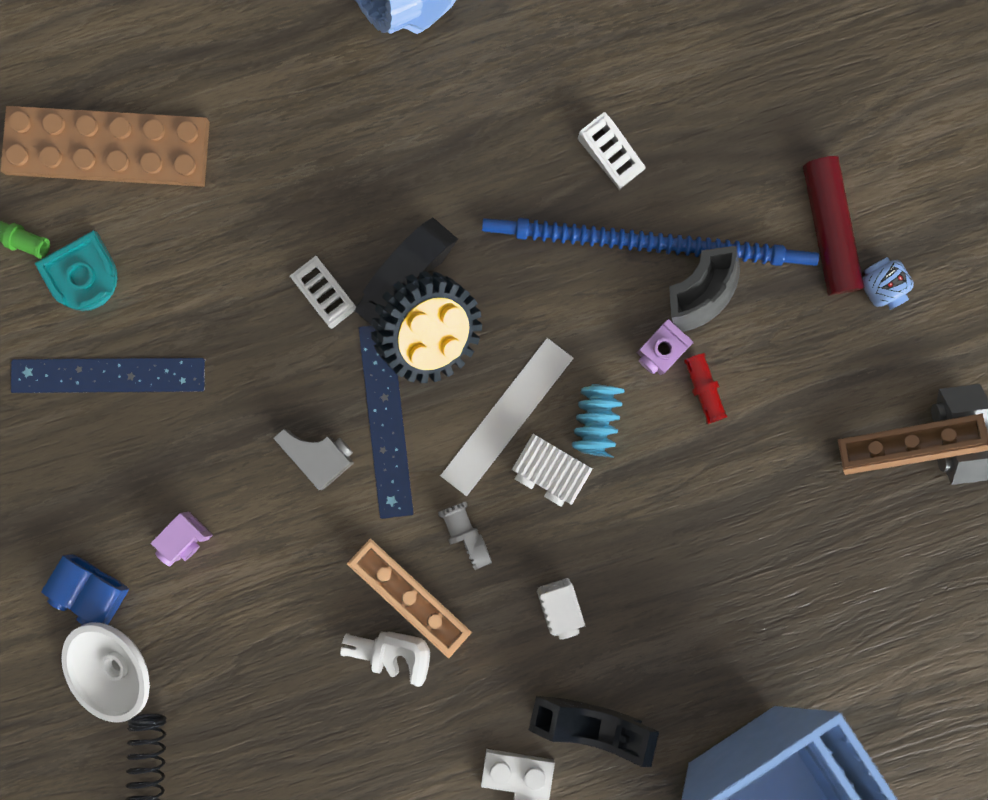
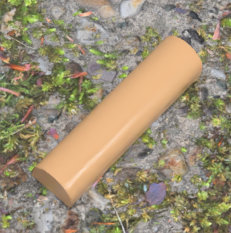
[347,538,472,659]

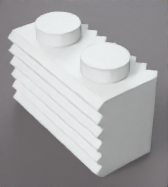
[512,434,592,507]
[537,578,585,640]

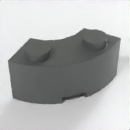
[669,246,740,332]
[931,384,988,485]

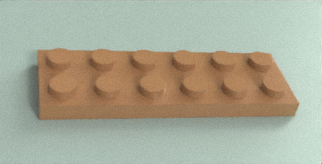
[0,106,210,187]

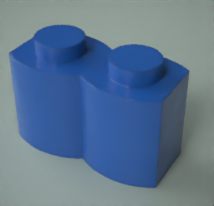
[41,554,129,625]

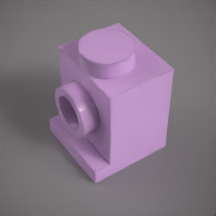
[636,319,694,375]
[151,512,213,566]

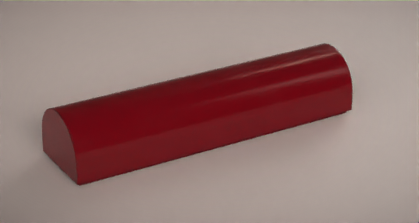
[803,156,864,296]

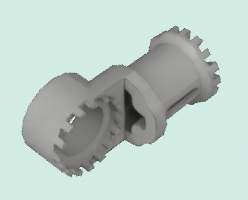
[438,501,492,570]

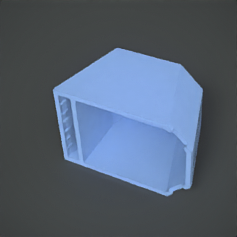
[681,706,897,800]

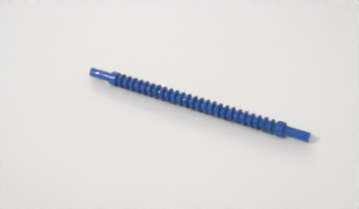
[482,218,819,266]

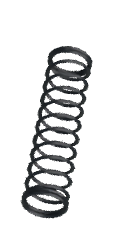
[125,714,167,800]

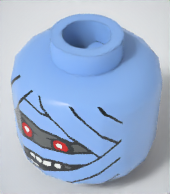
[863,257,914,310]

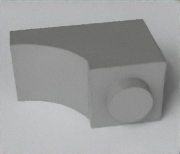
[273,429,354,490]

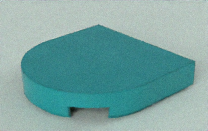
[34,230,118,311]

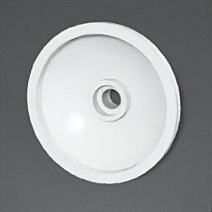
[61,622,150,722]

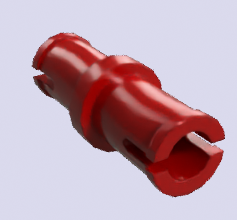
[684,353,728,424]

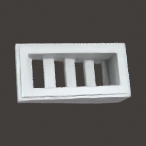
[578,112,646,190]
[290,256,356,329]

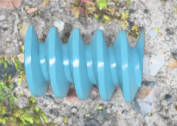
[572,384,625,458]

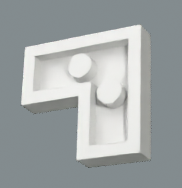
[481,749,555,800]

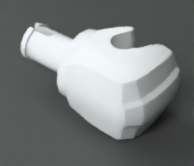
[341,631,430,687]

